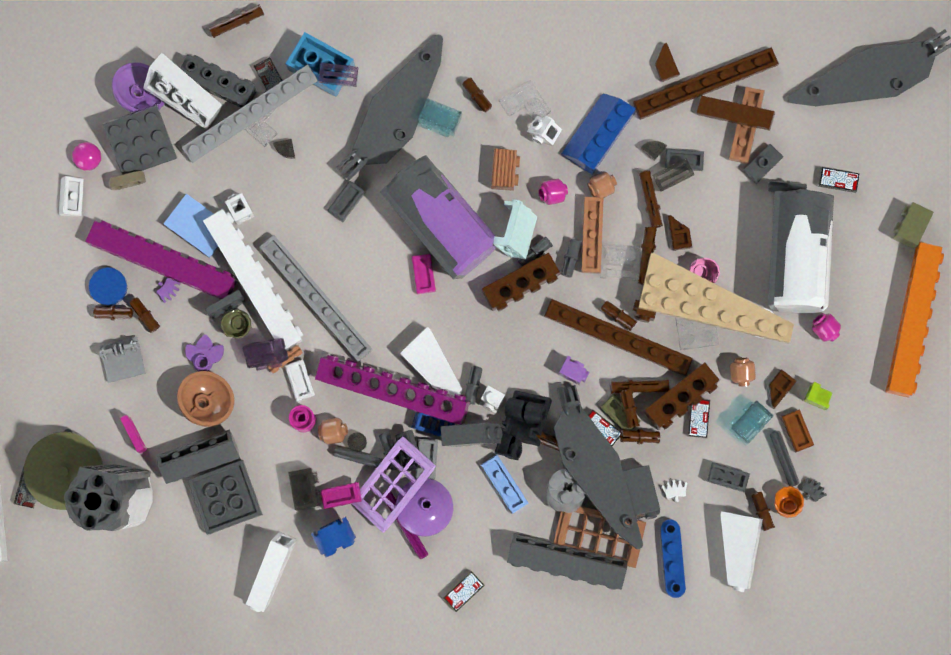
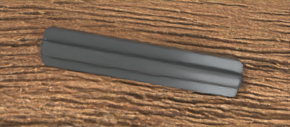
[770,431,800,487]
[333,446,389,471]

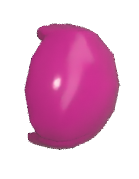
[72,142,101,171]

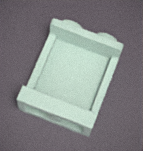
[493,199,537,259]

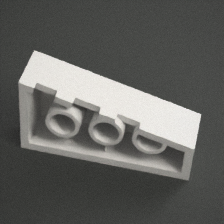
[143,53,222,130]

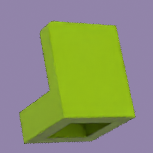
[804,382,832,410]

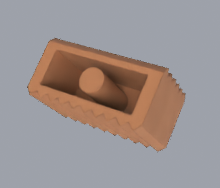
[491,148,520,191]

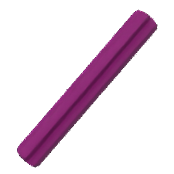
[382,491,428,559]

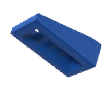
[411,411,455,437]

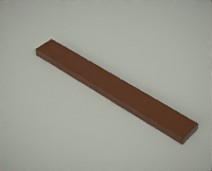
[633,47,779,120]
[544,299,693,376]

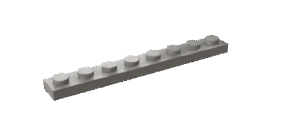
[182,64,318,163]
[260,235,373,362]

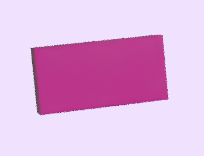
[412,254,436,295]
[120,415,147,454]
[321,482,362,509]

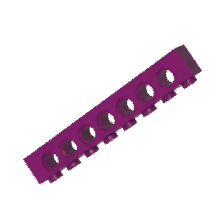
[315,354,471,425]

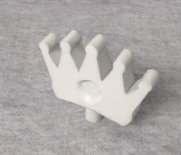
[661,480,687,502]

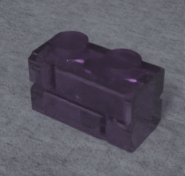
[242,338,288,371]

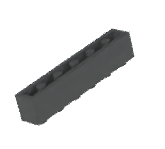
[507,534,628,590]

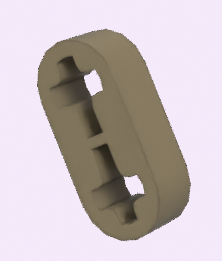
[109,171,146,190]

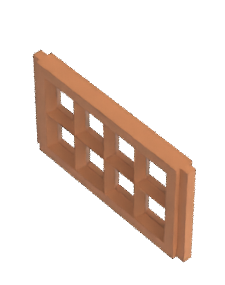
[553,506,646,568]

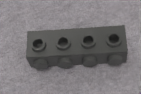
[180,54,257,108]
[156,429,240,484]

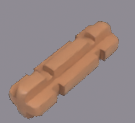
[267,345,303,373]

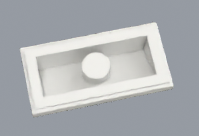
[59,176,84,216]

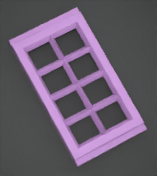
[352,436,436,533]

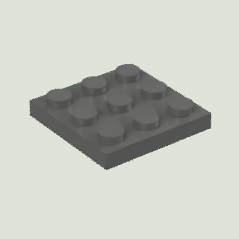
[103,105,177,175]
[188,460,263,535]

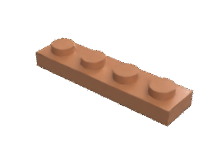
[729,87,765,164]
[581,197,604,274]

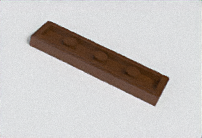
[696,96,775,131]

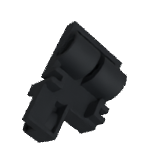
[494,390,552,460]

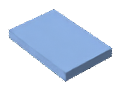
[164,194,218,258]

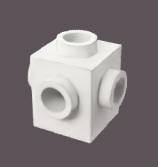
[527,116,562,145]

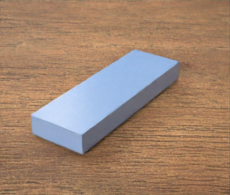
[481,455,529,514]

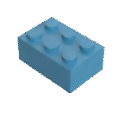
[285,32,355,97]

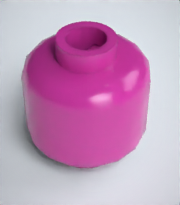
[538,179,568,205]
[812,313,841,342]

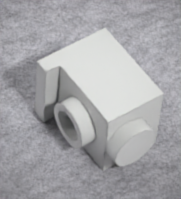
[225,193,255,225]
[479,386,505,414]

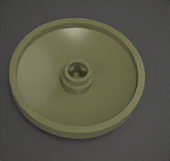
[24,432,103,510]

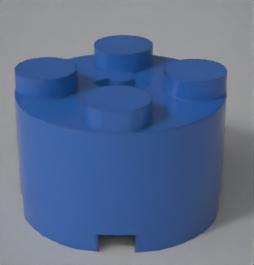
[311,516,356,558]

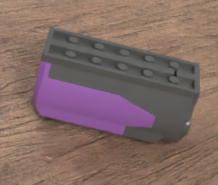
[380,155,496,279]

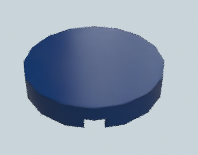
[89,267,128,306]

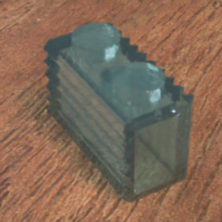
[418,98,462,137]
[729,400,774,445]

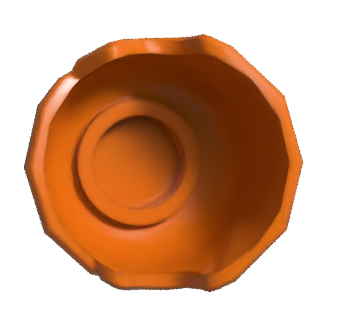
[774,486,804,518]

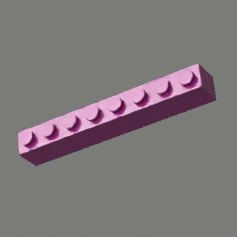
[85,220,237,299]

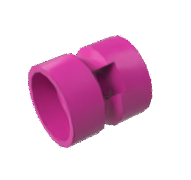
[289,405,316,433]

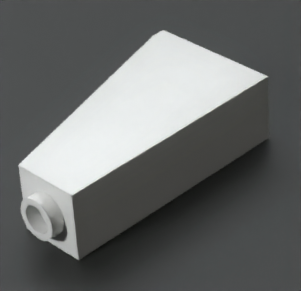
[400,327,463,404]
[721,511,763,592]
[246,532,297,612]

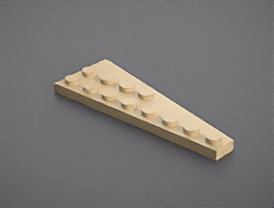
[638,253,794,344]

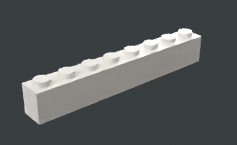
[203,209,303,353]

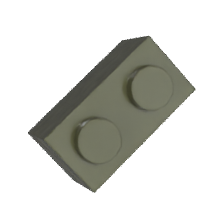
[893,202,934,249]

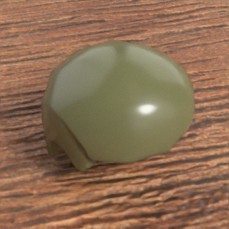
[221,309,251,339]

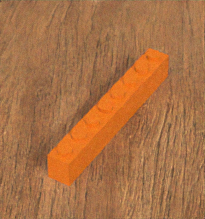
[885,242,944,398]

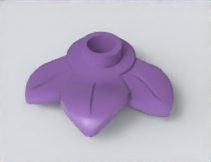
[185,335,224,372]

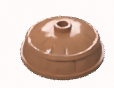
[177,371,234,427]

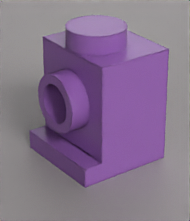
[558,356,590,385]

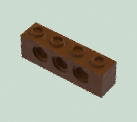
[482,253,560,312]
[644,362,720,430]

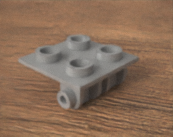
[99,337,146,383]

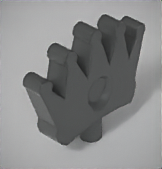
[801,478,827,502]

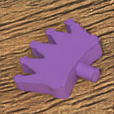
[157,278,180,303]

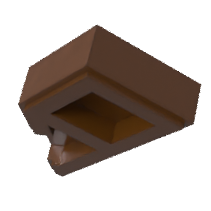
[655,43,680,82]
[668,215,692,251]
[769,369,797,409]

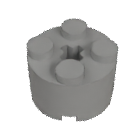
[546,469,586,513]

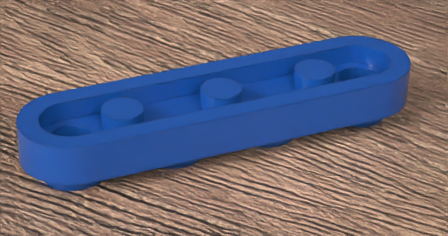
[660,519,686,598]

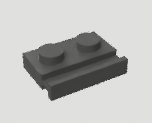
[205,290,246,319]

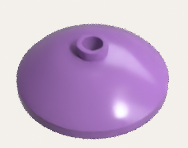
[112,63,165,113]
[395,478,453,536]

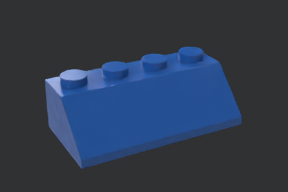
[561,93,636,175]

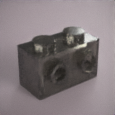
[288,468,322,511]

